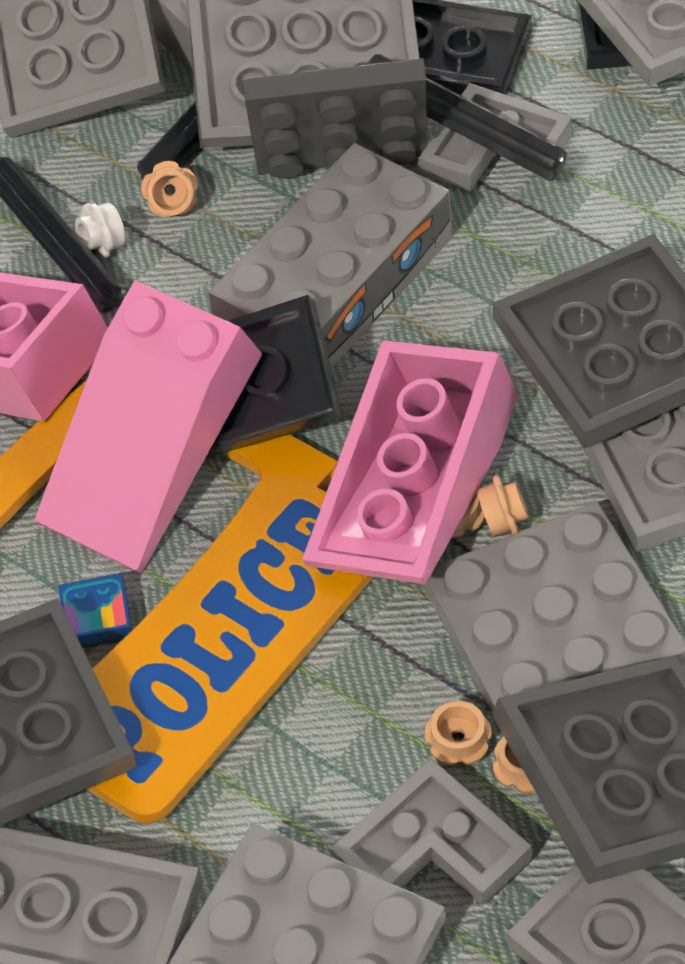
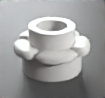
[75,203,125,259]

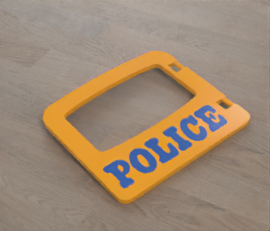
[0,380,374,823]

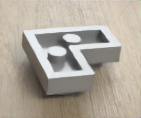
[418,83,572,192]
[330,759,532,905]

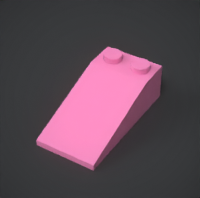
[0,273,108,422]
[34,280,262,574]
[302,340,518,585]

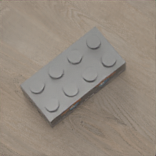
[208,143,452,369]

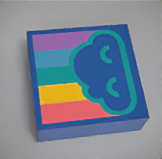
[58,573,132,648]

